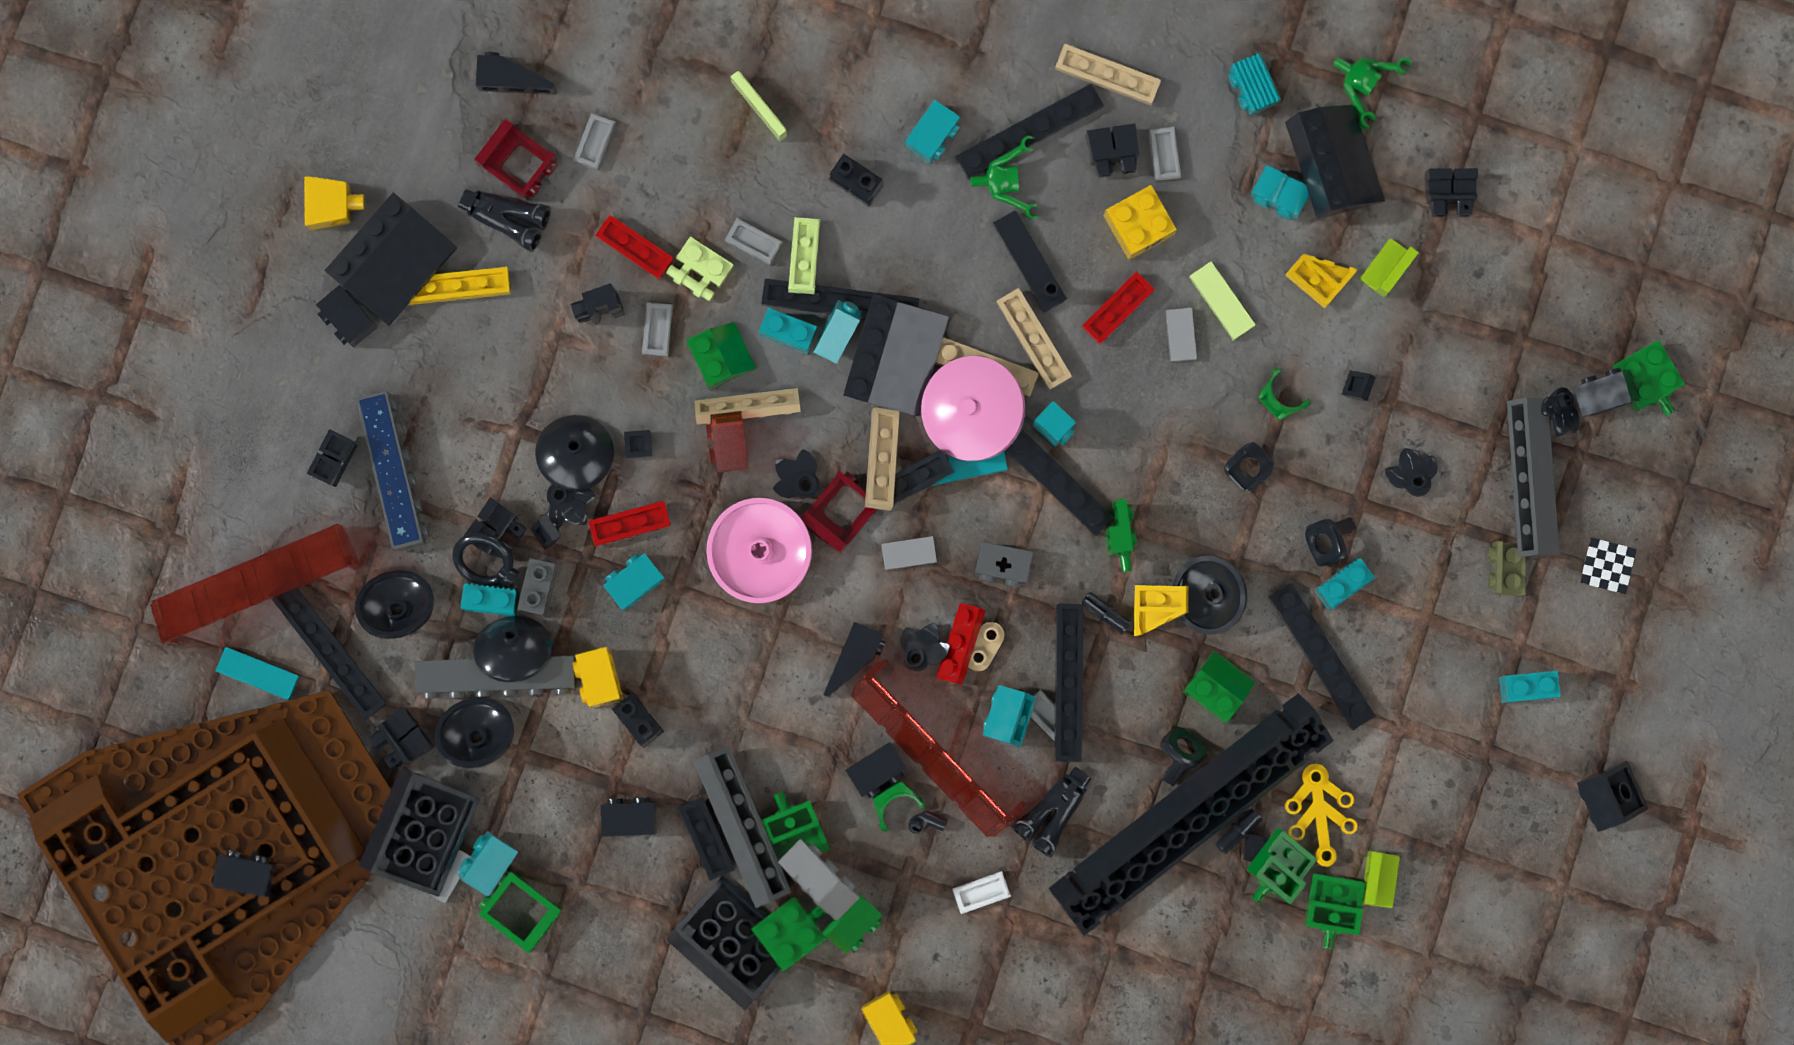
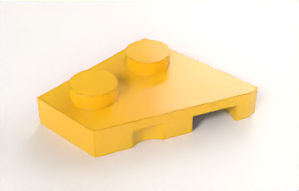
[1285,254,1358,309]
[1134,585,1189,636]

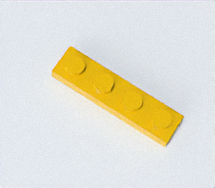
[408,267,511,305]

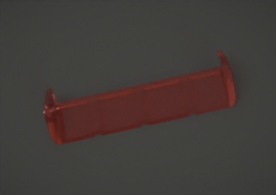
[150,524,361,646]
[851,659,1026,837]

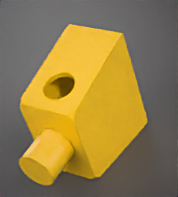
[304,176,365,230]

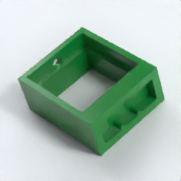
[478,871,563,953]

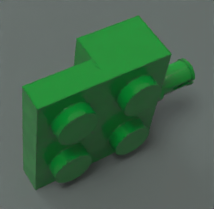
[1612,339,1685,416]
[1105,498,1137,573]
[761,791,830,869]
[1246,828,1317,905]
[1304,873,1366,950]
[752,897,827,972]

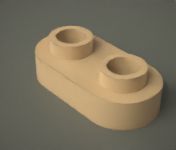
[968,622,1004,672]

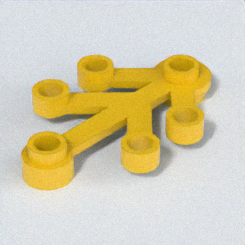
[1285,764,1357,866]

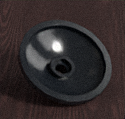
[535,415,614,491]
[1173,555,1247,634]
[355,570,434,639]
[473,616,553,682]
[435,697,514,768]

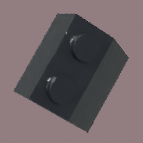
[1576,761,1648,832]

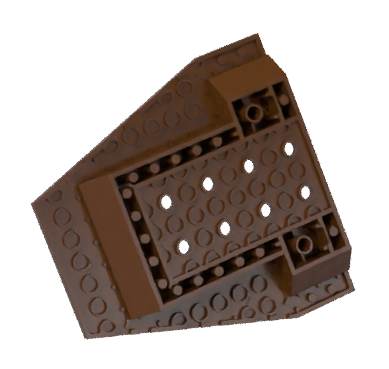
[17,690,392,1045]

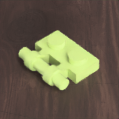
[666,237,734,301]

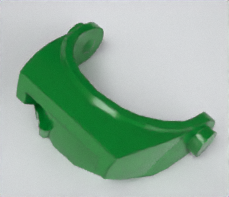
[1257,367,1311,421]
[873,781,926,832]

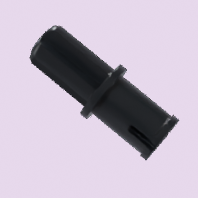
[1082,592,1131,635]
[1215,808,1263,854]

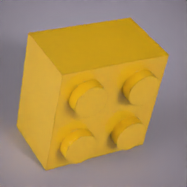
[1104,185,1177,260]
[573,647,624,708]
[862,990,918,1045]

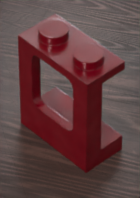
[474,118,558,201]
[801,471,878,554]

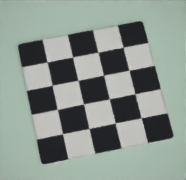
[1580,538,1636,594]

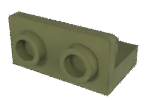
[1488,541,1526,596]

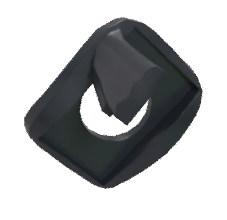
[1224,442,1274,492]
[1305,517,1357,567]
[1160,727,1208,787]

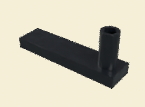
[993,210,1067,313]

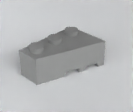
[778,839,859,921]

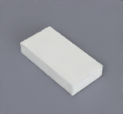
[952,871,1011,914]

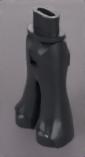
[458,189,551,252]
[1011,766,1092,858]

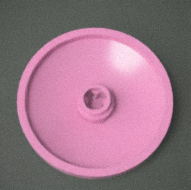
[921,356,1025,461]
[707,498,812,603]

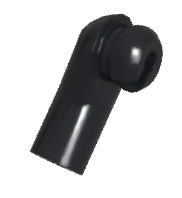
[908,811,948,834]

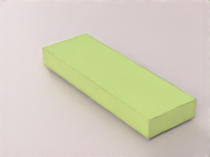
[731,71,787,141]
[788,217,820,294]
[1189,262,1255,341]

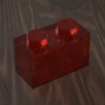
[706,411,749,473]

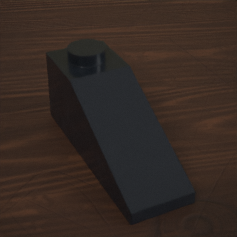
[476,52,556,95]
[823,622,886,698]

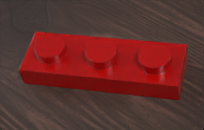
[595,214,674,281]
[1081,271,1155,345]
[588,500,671,547]
[936,603,986,685]

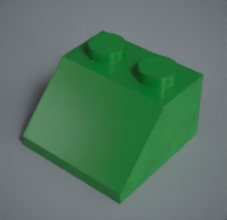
[686,322,757,391]
[1182,650,1256,724]
[822,892,883,954]

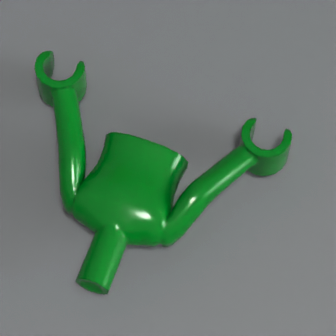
[1333,56,1412,130]
[970,136,1040,219]

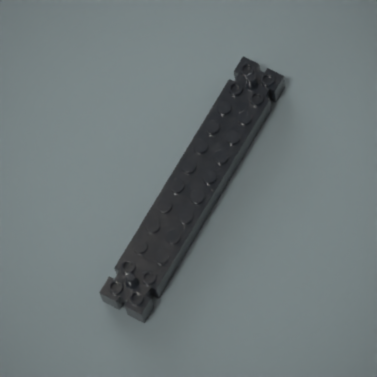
[1048,693,1334,936]

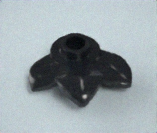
[1541,387,1579,437]
[1385,448,1438,497]
[773,449,819,498]
[547,485,596,529]
[900,623,950,672]

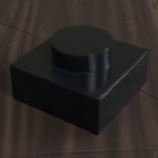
[1341,370,1376,401]
[624,430,653,459]
[531,515,561,550]
[1242,834,1269,862]

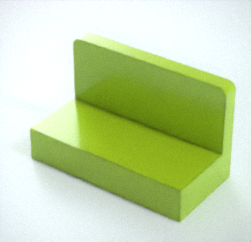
[1360,239,1419,297]
[1362,851,1400,908]

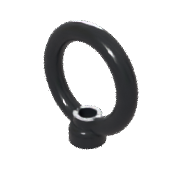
[452,533,519,589]

